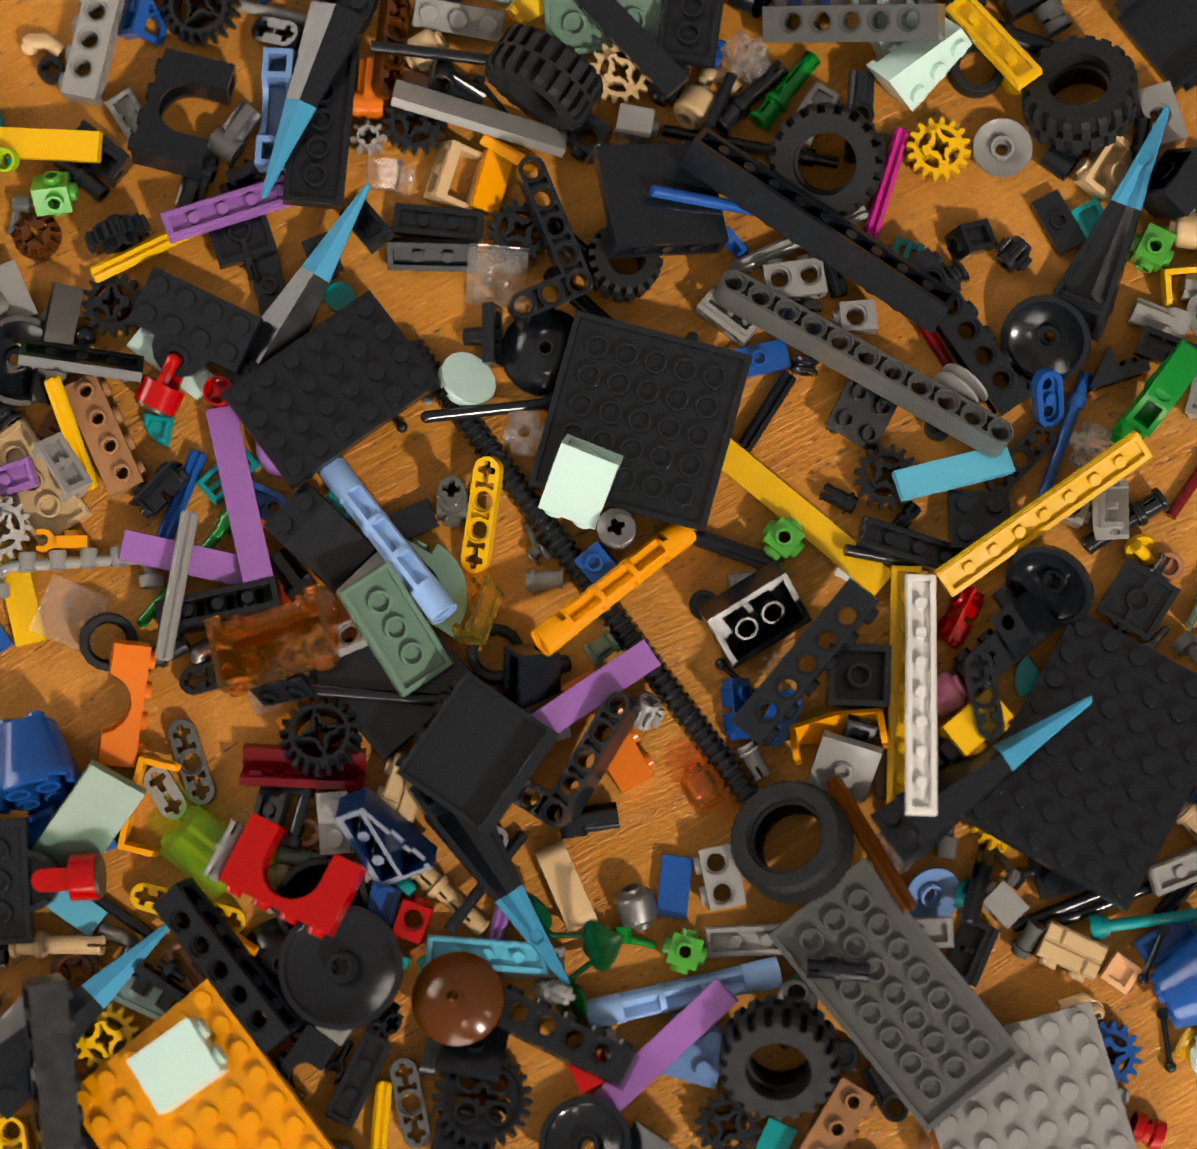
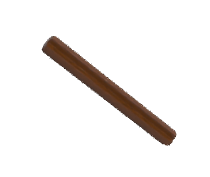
[826,775,916,913]

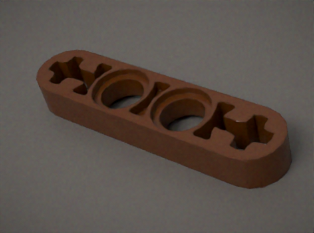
[371,0,410,100]

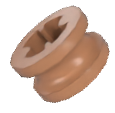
[300,819,319,846]

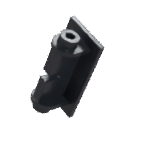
[129,460,190,519]
[248,667,317,706]

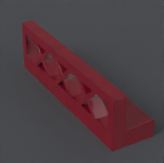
[239,743,367,790]

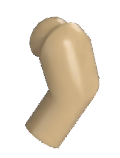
[21,33,67,59]
[698,67,743,96]
[1057,992,1105,1021]

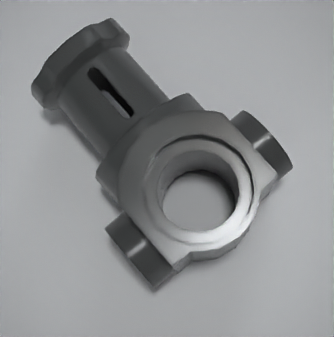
[436,476,470,527]

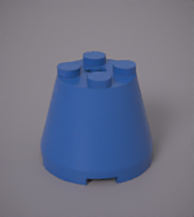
[0,711,82,815]
[1149,934,1197,1029]

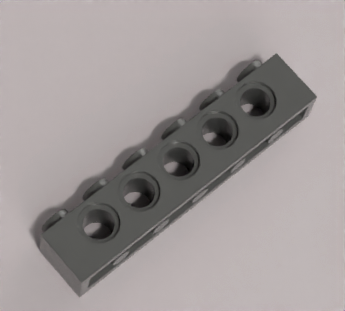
[762,0,946,43]

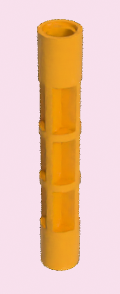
[530,524,696,656]

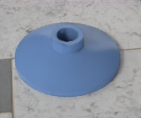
[907,867,960,917]

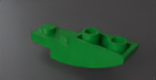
[1106,339,1197,444]

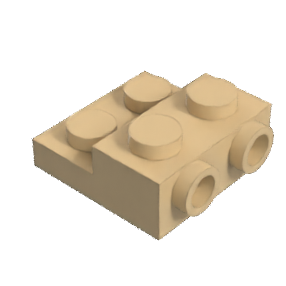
[1073,136,1155,204]

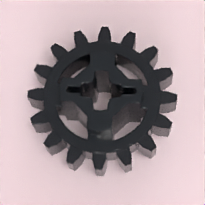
[383,107,449,157]
[486,199,552,266]
[84,213,151,255]
[81,273,142,338]
[853,444,915,510]
[694,1091,762,1149]

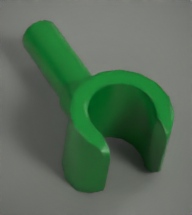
[614,926,656,949]

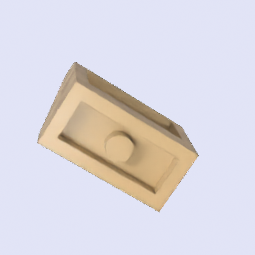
[423,140,483,211]

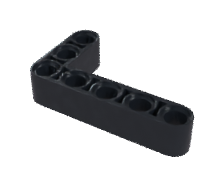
[507,155,593,321]
[513,691,640,830]

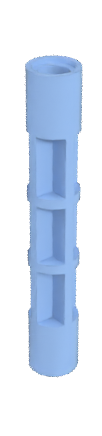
[319,457,457,624]
[587,956,783,1028]

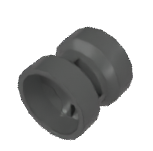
[1033,0,1074,39]

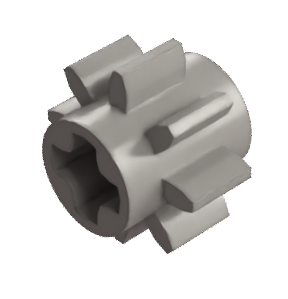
[350,119,388,159]
[633,693,666,731]

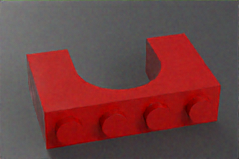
[218,813,367,939]

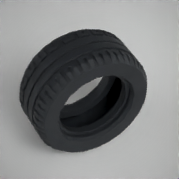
[730,780,854,905]

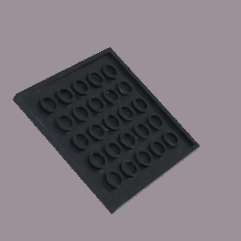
[528,310,753,533]

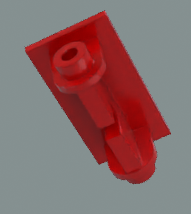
[937,586,984,649]

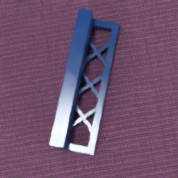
[118,0,169,47]

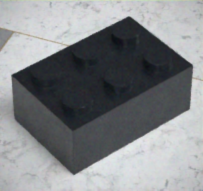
[697,561,812,669]

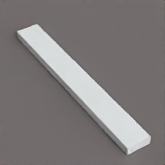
[904,574,938,816]

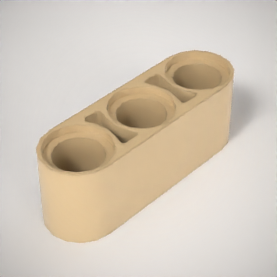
[535,839,598,932]

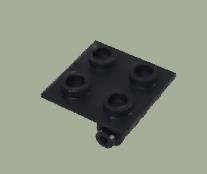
[824,378,897,451]

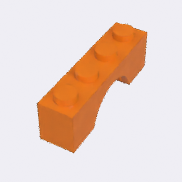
[96,638,156,768]
[560,669,656,794]

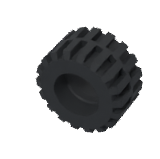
[584,225,663,303]

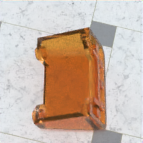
[204,584,340,697]

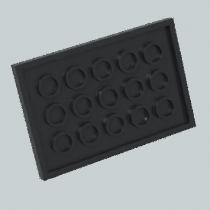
[221,290,441,490]

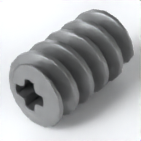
[597,508,636,551]

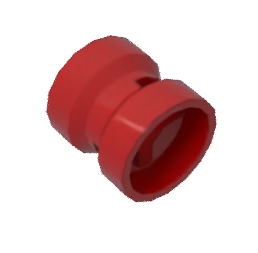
[203,376,232,408]
[1129,1111,1168,1149]

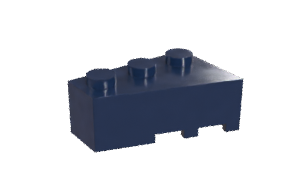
[335,787,438,889]

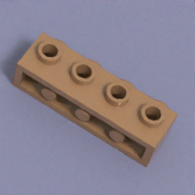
[64,375,149,500]
[795,1074,875,1149]

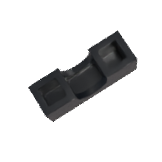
[274,1023,340,1102]

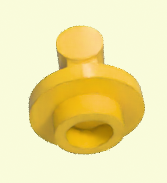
[1124,534,1155,566]
[1172,1027,1197,1062]

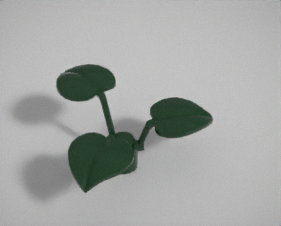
[526,891,624,1024]

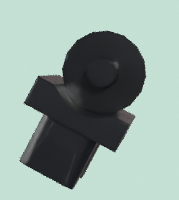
[131,958,190,1013]

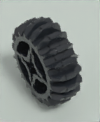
[161,0,242,48]
[279,697,363,778]

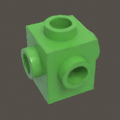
[30,171,79,217]
[1129,222,1177,274]
[761,517,805,562]
[661,928,708,975]

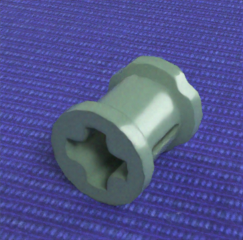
[582,629,622,668]

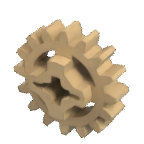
[589,43,650,105]

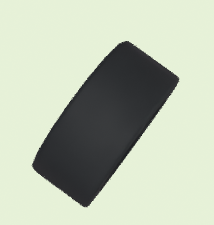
[948,40,1004,99]
[78,612,138,671]
[467,624,523,683]

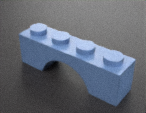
[254,47,297,175]

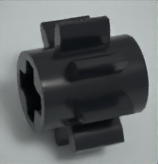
[994,236,1033,273]
[366,1001,403,1038]

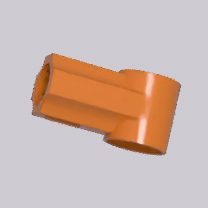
[353,58,386,120]

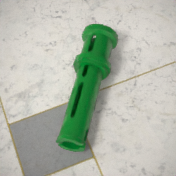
[749,51,821,132]

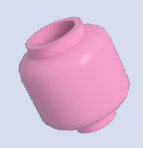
[937,672,968,717]

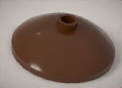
[412,951,505,1046]

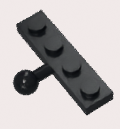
[18,325,144,382]

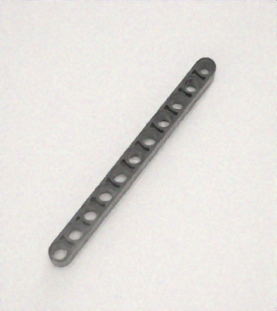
[714,269,1014,457]

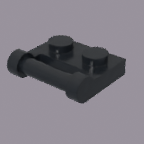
[253,786,316,849]

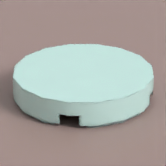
[438,352,496,407]

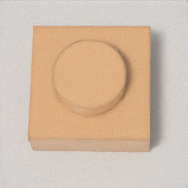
[1098,951,1143,995]

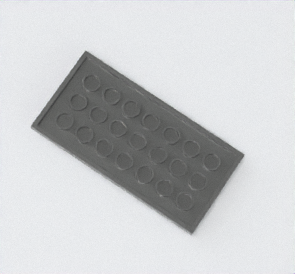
[768,857,1025,1133]

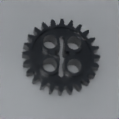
[431,1056,533,1149]

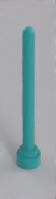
[1089,908,1197,940]

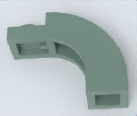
[406,538,469,639]

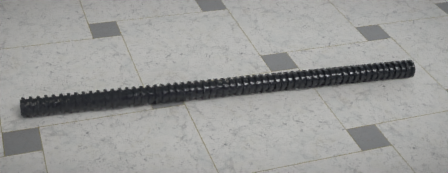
[411,338,759,803]

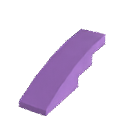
[118,529,243,585]

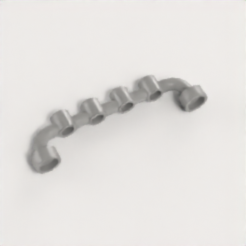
[0,546,164,599]

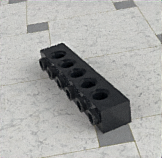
[909,247,1031,417]
[730,578,880,746]
[152,877,304,1054]
[455,984,639,1091]

